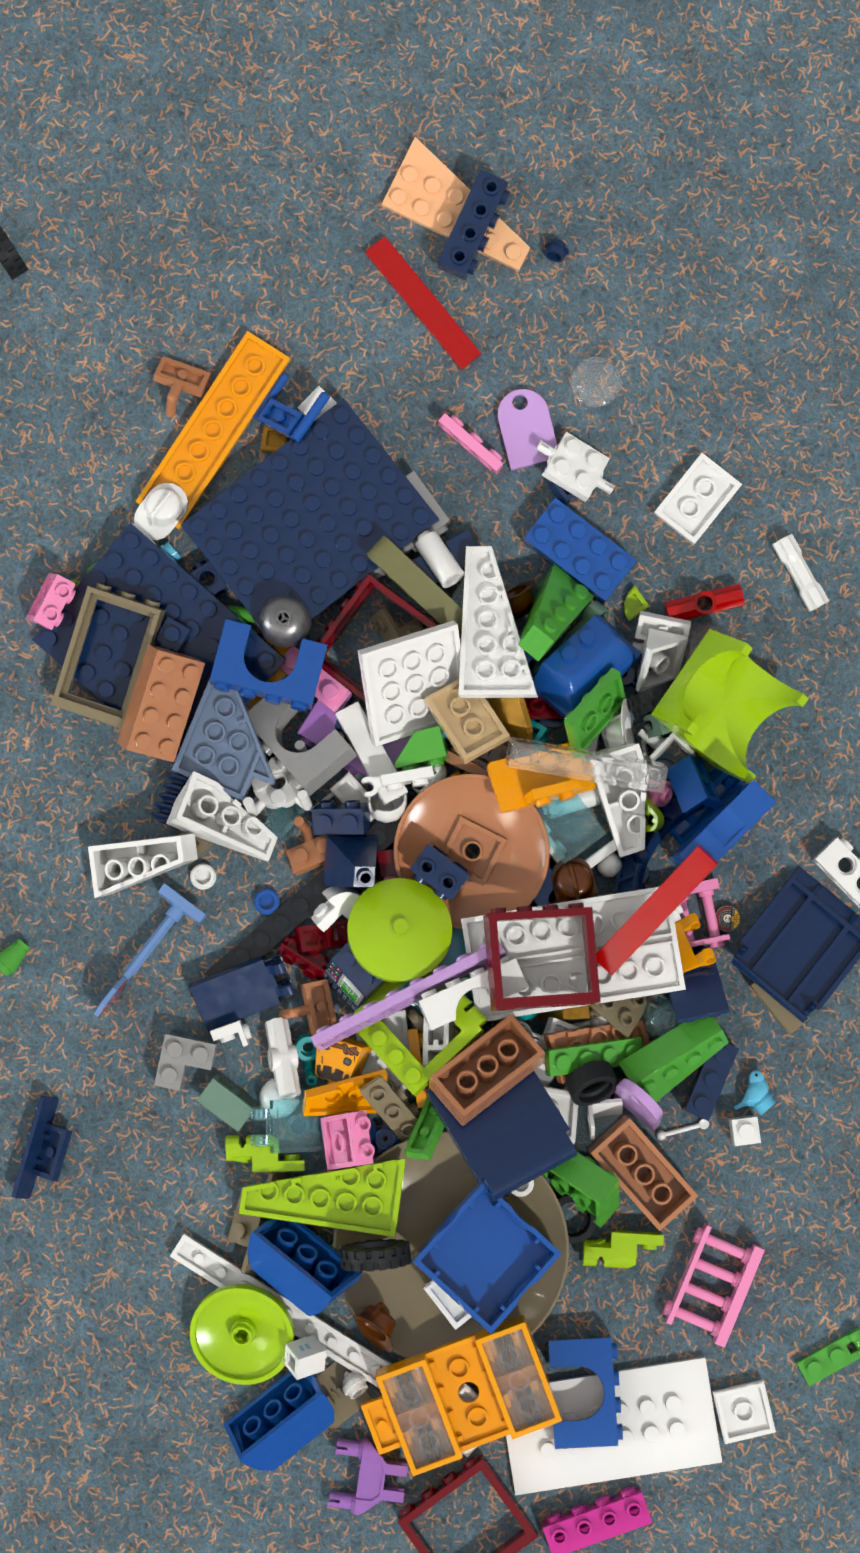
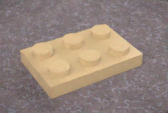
[424,679,510,764]

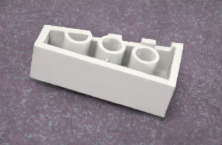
[88,833,198,898]

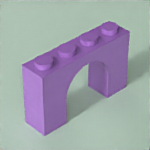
[298,693,412,787]

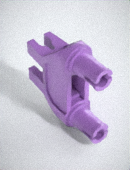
[328,1437,408,1515]

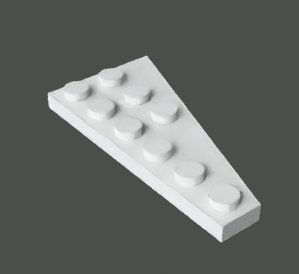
[458,546,538,698]

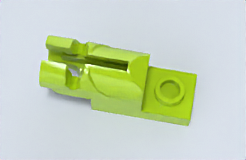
[225,1134,306,1172]
[582,1229,664,1269]

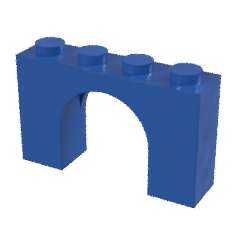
[210,619,327,711]
[548,1337,623,1449]

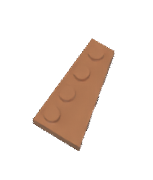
[543,1020,649,1084]

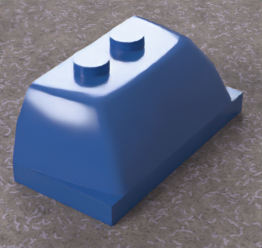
[534,615,642,719]
[248,1219,363,1316]
[223,1371,334,1471]

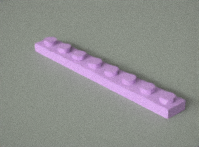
[311,942,507,1051]

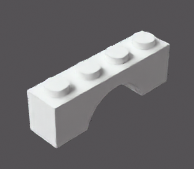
[418,956,528,1031]

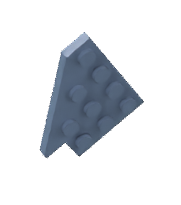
[172,679,276,801]

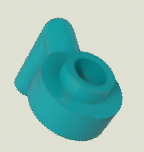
[295,1034,317,1086]

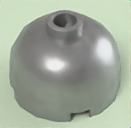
[259,595,311,648]

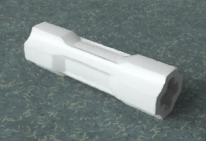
[772,534,829,612]

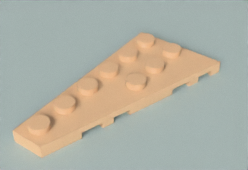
[382,137,530,272]

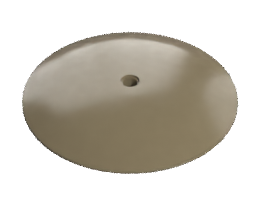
[333,1132,569,1358]

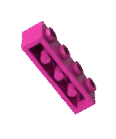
[542,1486,652,1553]

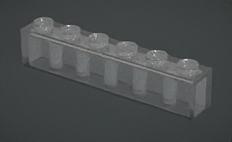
[505,737,668,793]

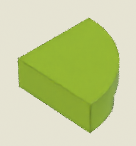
[624,586,650,622]

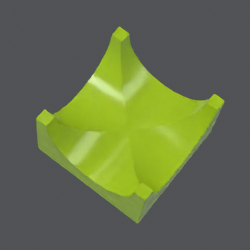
[651,629,809,783]

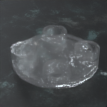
[570,357,621,407]

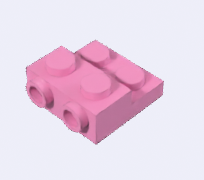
[25,573,76,630]
[320,1111,375,1170]

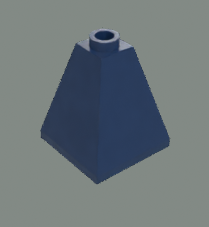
[323,835,378,887]

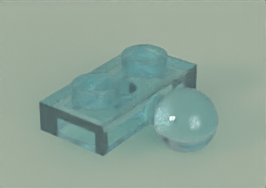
[264,796,316,842]

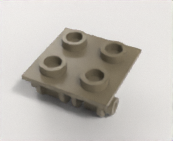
[589,997,649,1038]

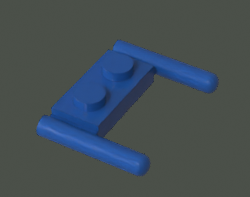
[253,372,330,442]

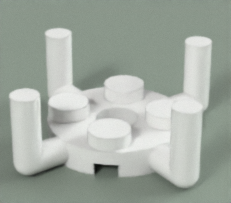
[243,740,312,817]

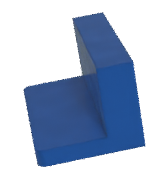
[666,755,721,814]

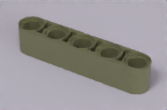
[366,535,463,638]

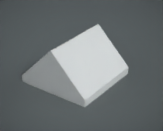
[636,628,688,693]

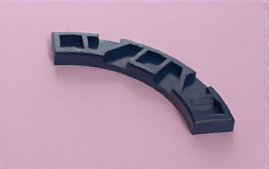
[615,795,704,894]

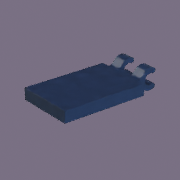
[189,956,295,1032]

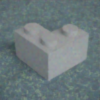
[154,1033,218,1091]

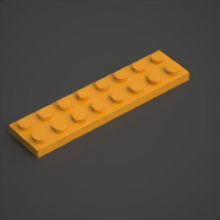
[135,331,291,530]

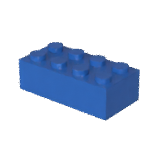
[523,498,637,605]

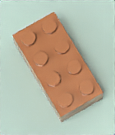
[117,644,205,762]
[429,1014,545,1127]
[587,1114,698,1231]

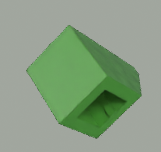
[395,726,450,772]

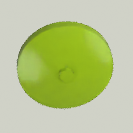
[347,878,452,983]
[190,1284,295,1385]

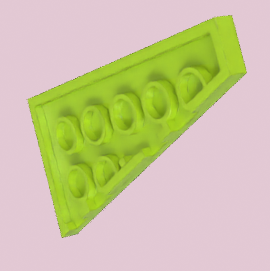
[239,1157,406,1237]

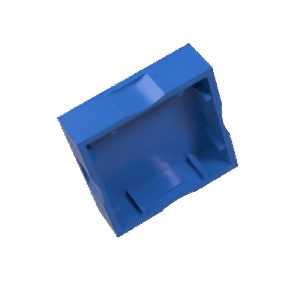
[669,780,776,867]
[411,1181,562,1334]

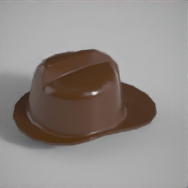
[506,580,535,619]
[552,856,598,903]
[353,1302,396,1353]

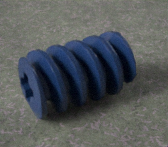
[150,773,189,830]

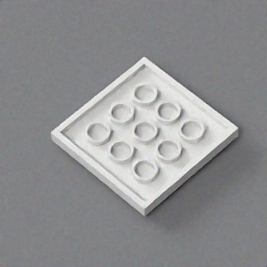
[358,621,461,747]

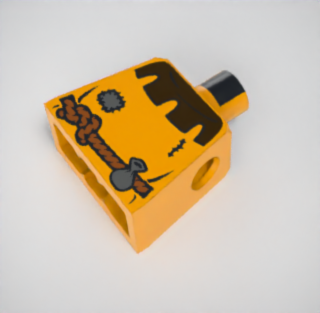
[315,1037,372,1084]

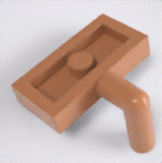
[153,356,211,417]
[286,816,326,876]
[279,979,337,1035]

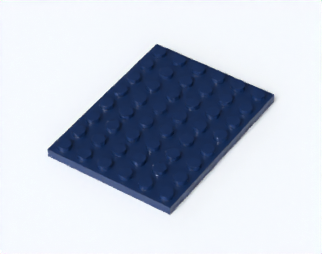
[181,399,440,647]
[32,523,287,765]

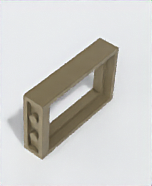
[51,583,166,728]

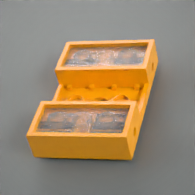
[361,1315,562,1476]

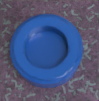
[254,889,280,915]

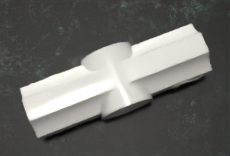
[265,1017,301,1099]

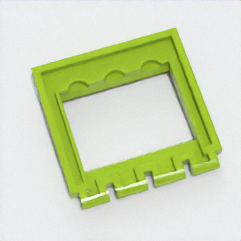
[353,972,487,1096]

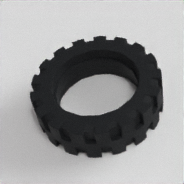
[0,226,28,280]
[339,1239,411,1272]

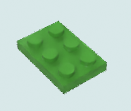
[564,668,626,756]

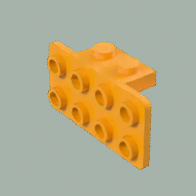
[487,743,596,813]

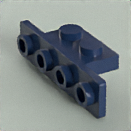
[12,1096,72,1199]

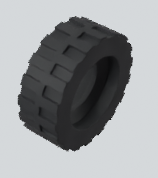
[627,679,675,719]

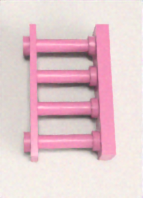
[679,878,730,948]
[662,1223,765,1348]

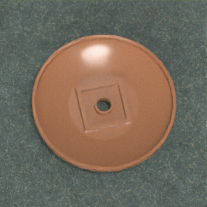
[394,774,550,929]

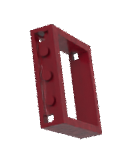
[315,574,438,701]
[483,903,601,1011]
[397,1455,539,1553]

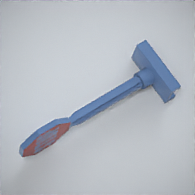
[94,883,206,1018]

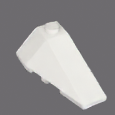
[587,743,647,858]
[166,771,278,862]

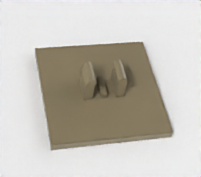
[317,1361,372,1432]

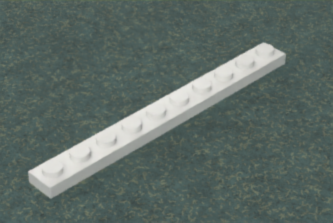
[170,1233,392,1388]

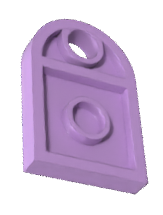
[497,389,557,471]
[614,1078,663,1132]

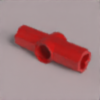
[664,584,745,620]

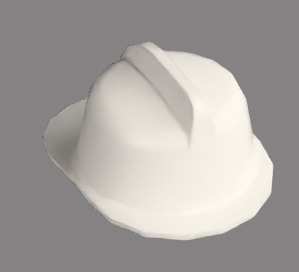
[134,483,188,540]
[602,698,635,748]

